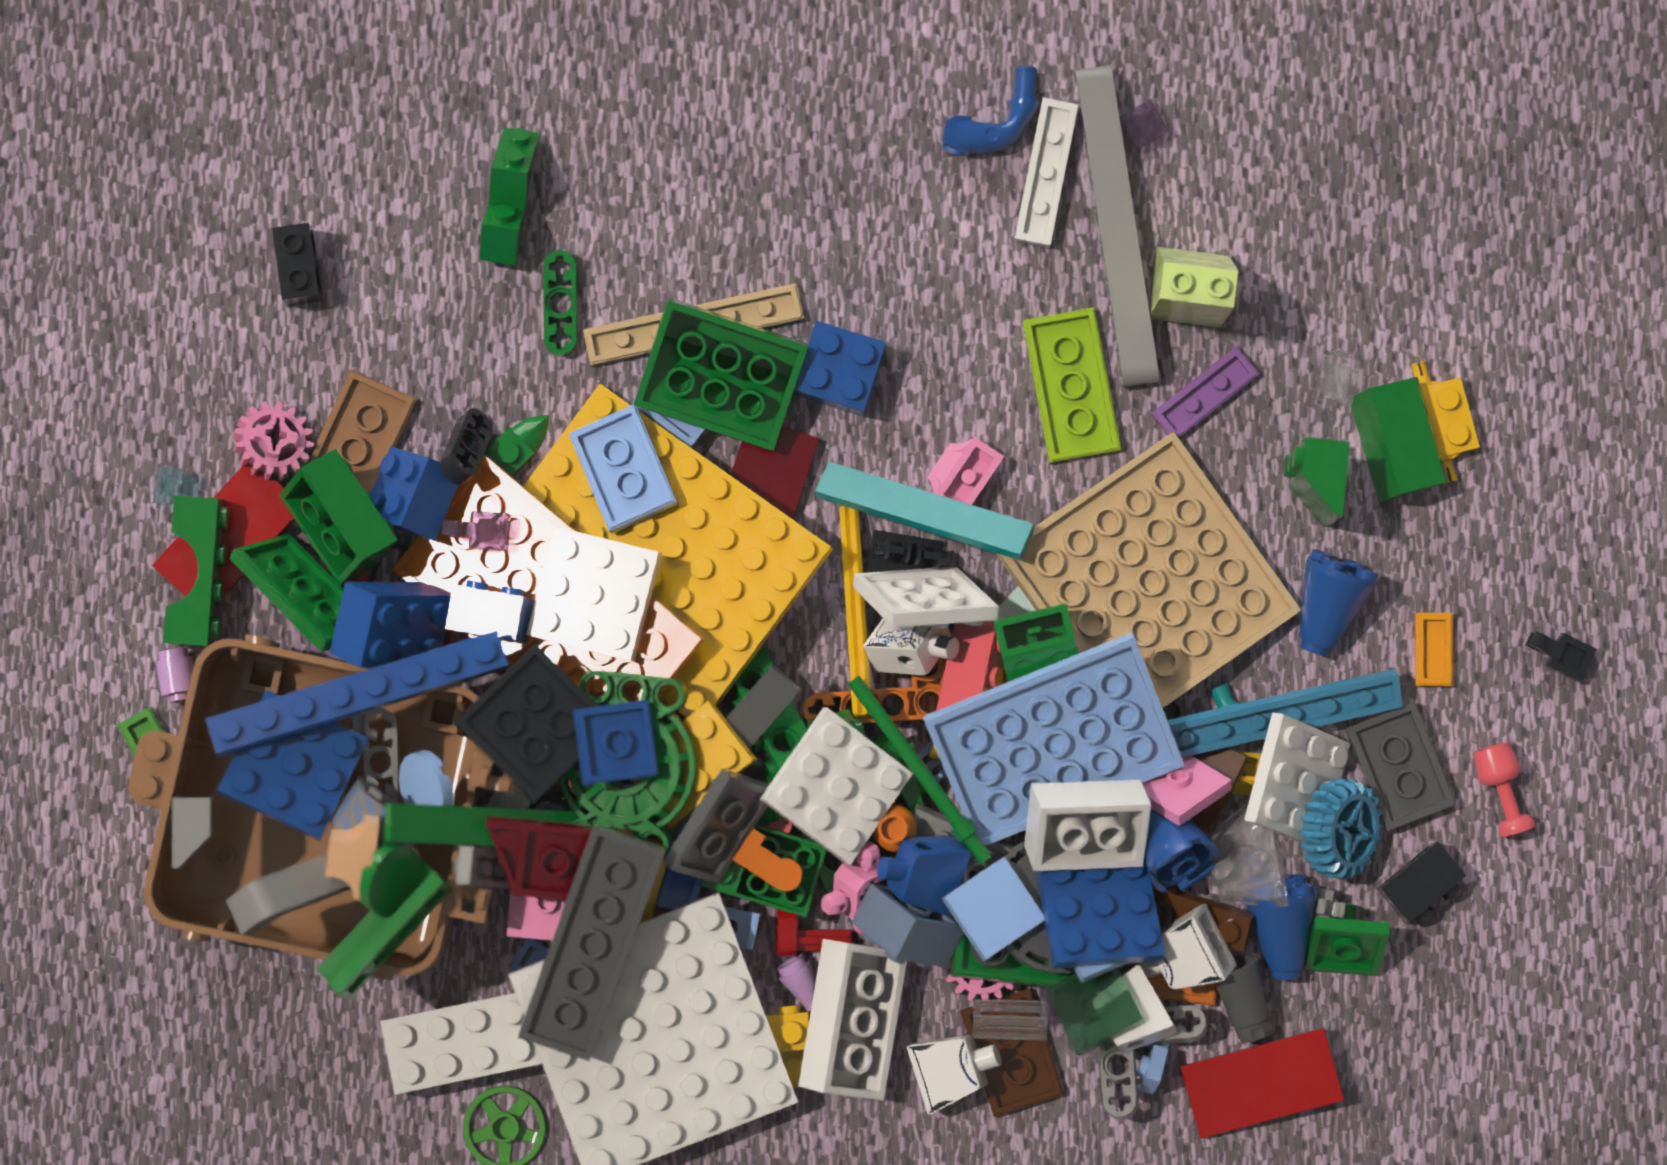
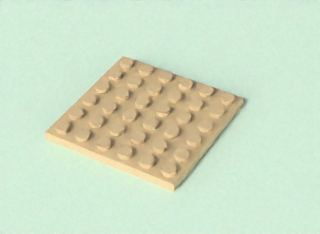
[996,431,1301,708]

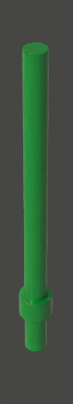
[848,675,992,865]

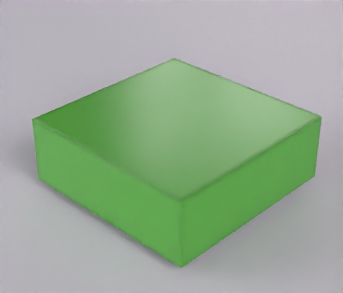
[117,707,164,757]

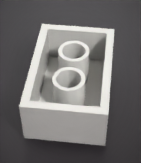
[1024,780,1151,871]

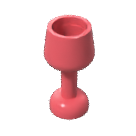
[1473,742,1536,837]

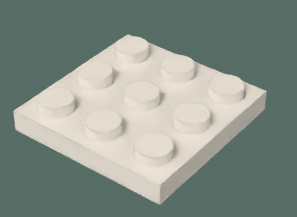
[526,527,662,662]
[853,566,999,631]
[760,708,913,865]
[1244,713,1351,843]

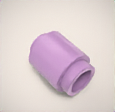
[156,648,194,703]

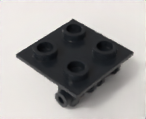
[865,530,948,603]

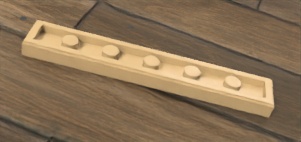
[583,283,804,366]

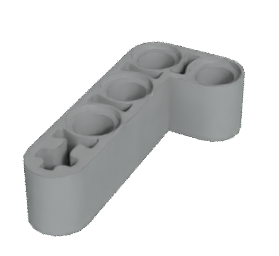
[226,853,351,935]

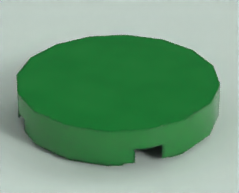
[359,842,422,917]

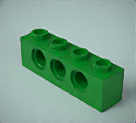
[728,645,807,783]

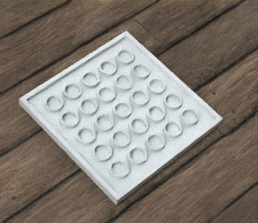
[508,892,798,1165]

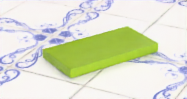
[1022,307,1121,464]

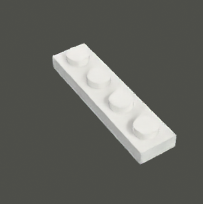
[1014,98,1078,248]

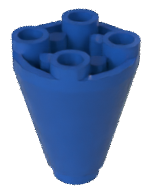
[1299,549,1379,656]
[1244,874,1318,980]

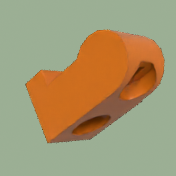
[733,828,803,891]

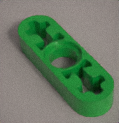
[543,250,578,357]

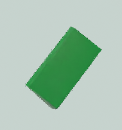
[1349,377,1448,503]

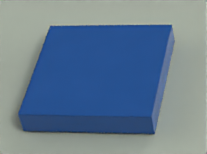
[573,700,659,785]

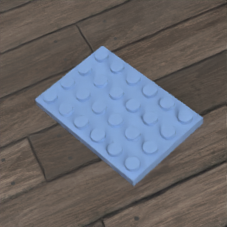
[923,632,1185,846]

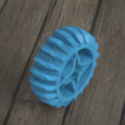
[1298,778,1383,879]

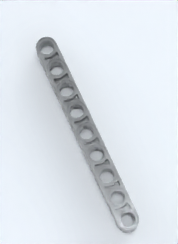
[1074,65,1159,387]

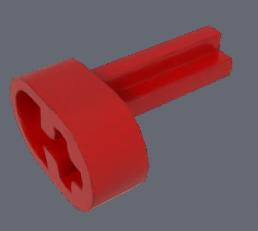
[776,909,851,957]

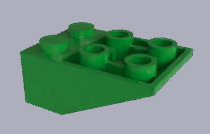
[993,603,1079,682]
[701,825,827,918]

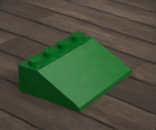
[633,297,808,451]

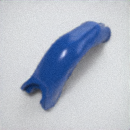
[942,66,1039,156]

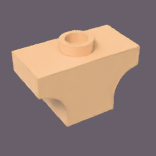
[325,814,380,899]

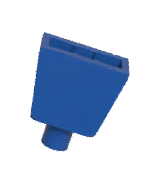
[877,835,972,915]

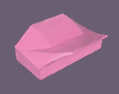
[928,437,1004,505]

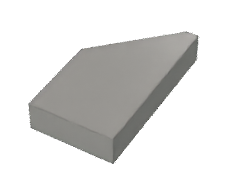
[172,798,212,869]

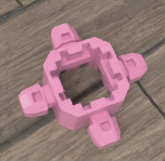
[821,842,888,936]

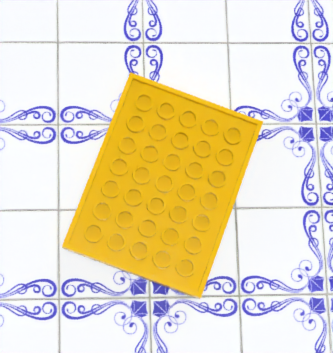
[523,384,833,718]

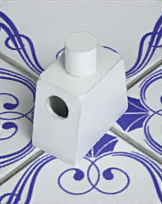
[1082,965,1178,1053]

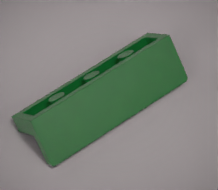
[317,859,453,1001]

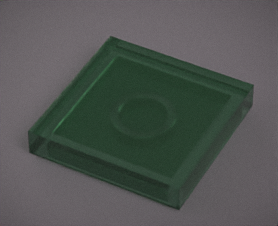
[1045,967,1146,1057]

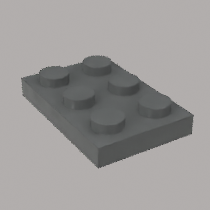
[1345,701,1456,831]
[663,769,770,884]

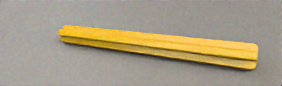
[839,506,871,718]

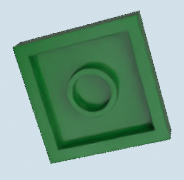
[1304,903,1390,976]

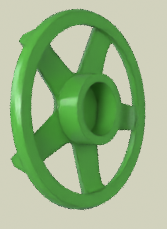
[463,1086,546,1165]

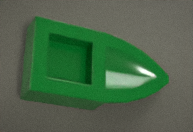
[484,415,549,477]

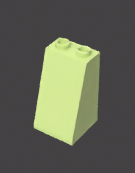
[1149,247,1238,328]

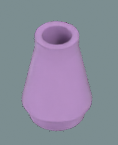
[777,954,816,1011]

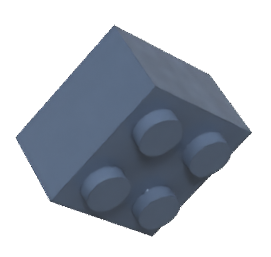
[851,883,964,968]

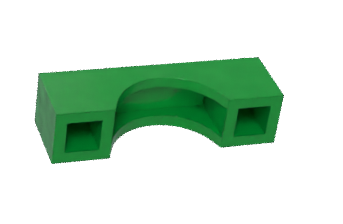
[163,495,230,646]

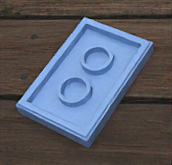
[568,405,678,534]

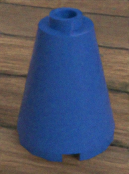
[1144,809,1220,892]

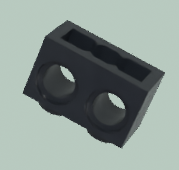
[272,223,323,306]

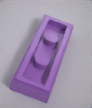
[1151,346,1259,438]

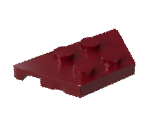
[486,816,632,900]

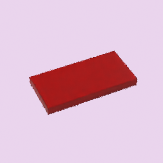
[152,463,295,605]
[1180,1027,1344,1139]

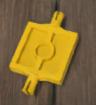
[1410,361,1480,484]

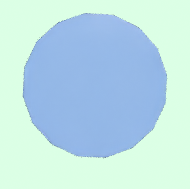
[399,750,454,806]

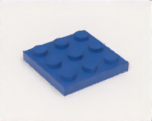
[216,689,369,841]
[1036,860,1165,969]

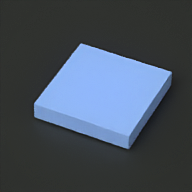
[942,857,1044,961]

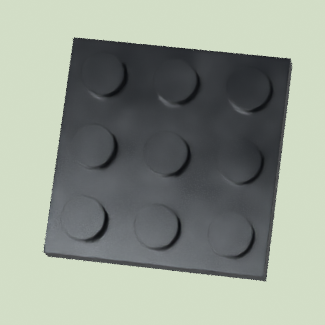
[454,644,598,804]

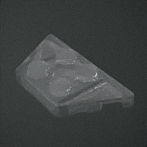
[1207,802,1288,907]

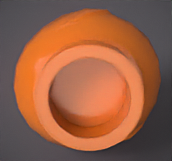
[873,800,917,852]

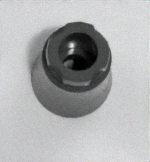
[1214,954,1272,1043]

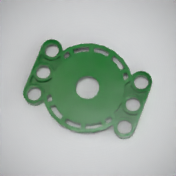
[559,670,697,860]

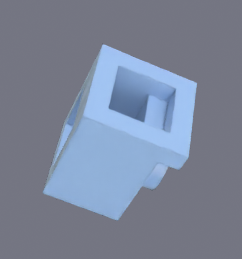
[724,907,760,950]

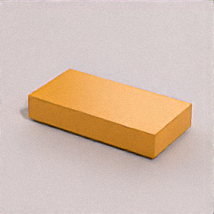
[1414,612,1453,687]

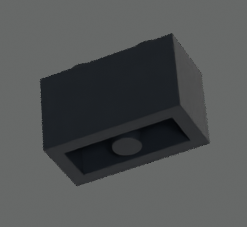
[1377,841,1466,924]

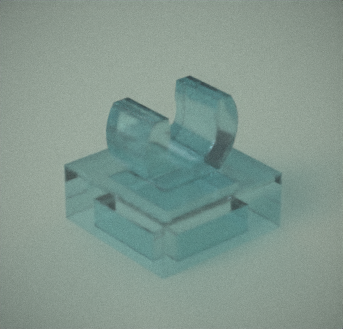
[153,466,196,506]

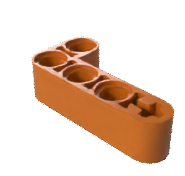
[803,658,944,725]

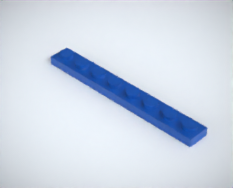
[206,630,509,757]

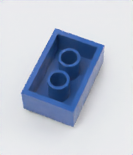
[329,582,451,668]

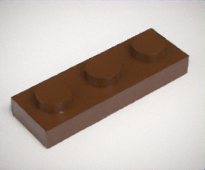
[1151,882,1254,952]

